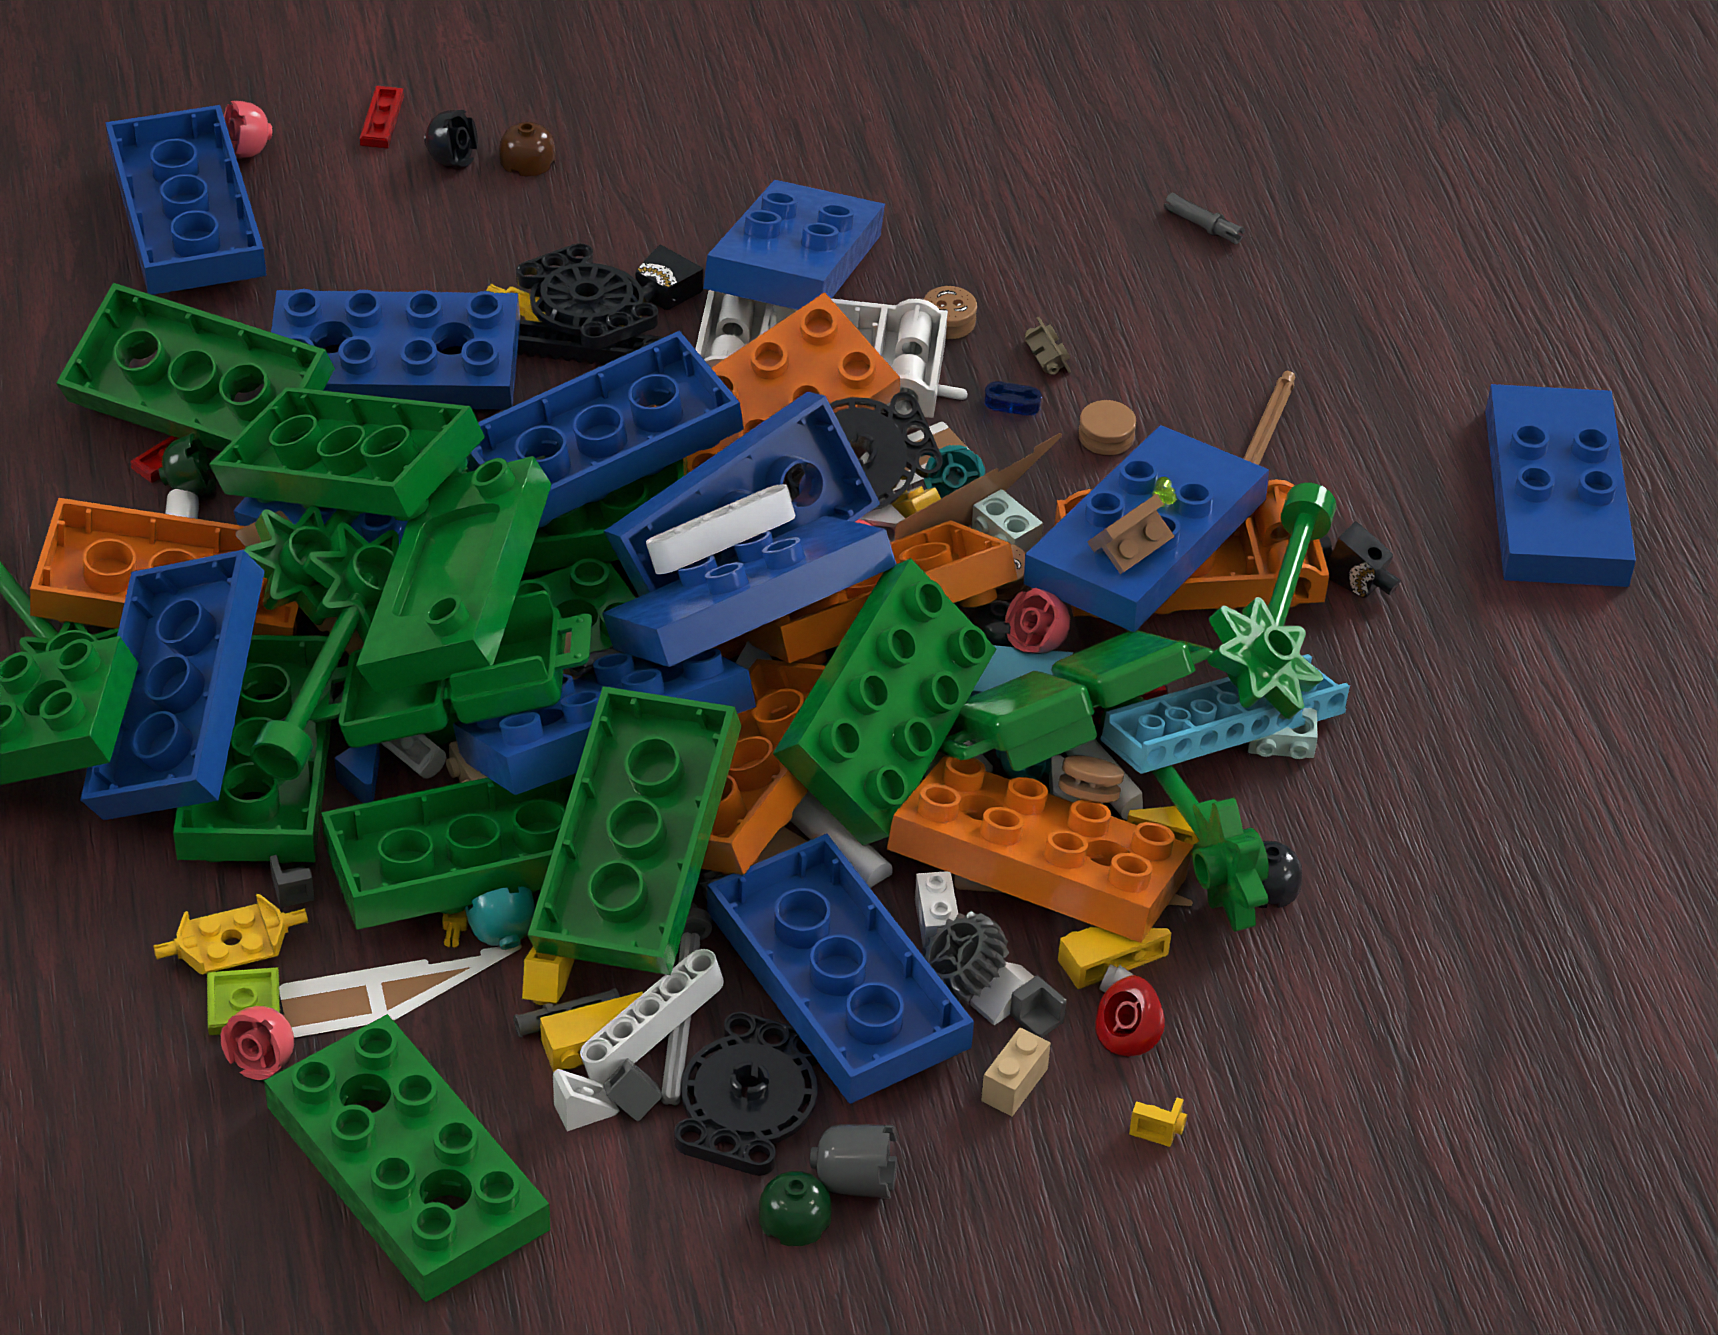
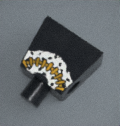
[634,244,703,310]
[1327,521,1401,598]

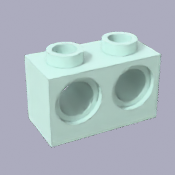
[972,489,1043,553]
[1248,708,1318,759]

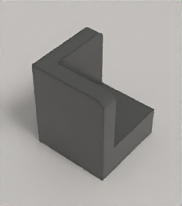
[269,855,314,908]
[1010,975,1066,1038]
[603,1058,662,1121]

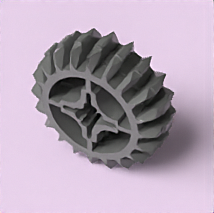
[922,911,1009,1002]

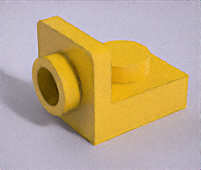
[1129,1098,1187,1147]

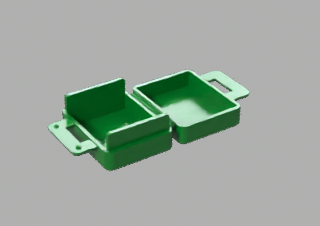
[309,590,592,748]
[938,630,1214,771]

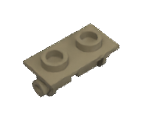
[1025,317,1071,375]

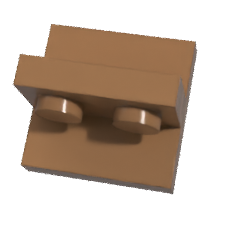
[1087,494,1175,574]

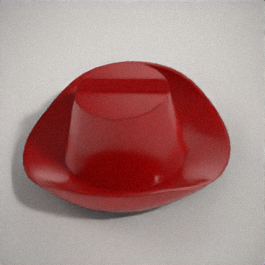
[1095,975,1165,1056]

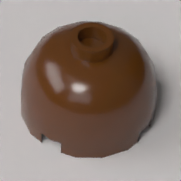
[499,122,556,176]

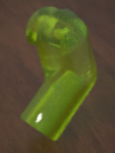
[1151,477,1176,508]

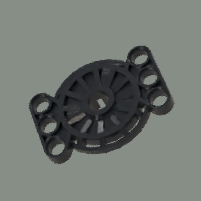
[516,243,658,350]
[784,392,943,511]
[674,1012,819,1176]

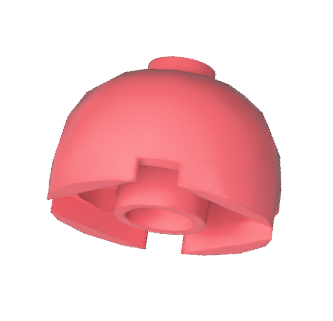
[224,101,272,159]
[1005,588,1070,653]
[220,1006,294,1080]

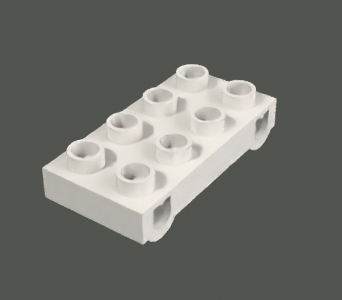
[696,290,948,418]

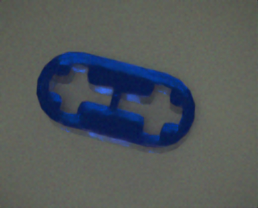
[984,381,1042,415]

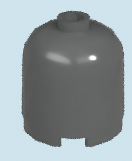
[810,1124,897,1199]

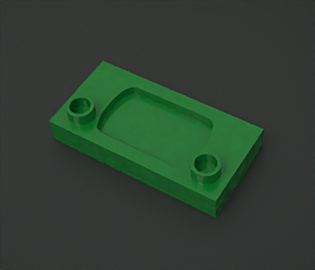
[356,456,552,694]

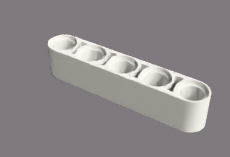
[646,484,796,574]
[580,949,724,1084]

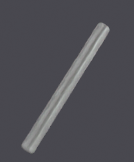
[661,932,700,1106]

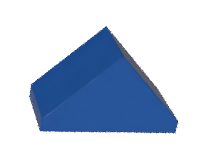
[335,743,380,804]

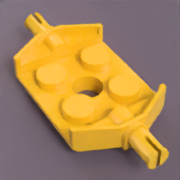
[153,894,308,975]

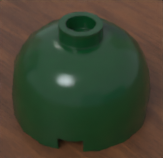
[159,433,216,497]
[759,1171,831,1246]

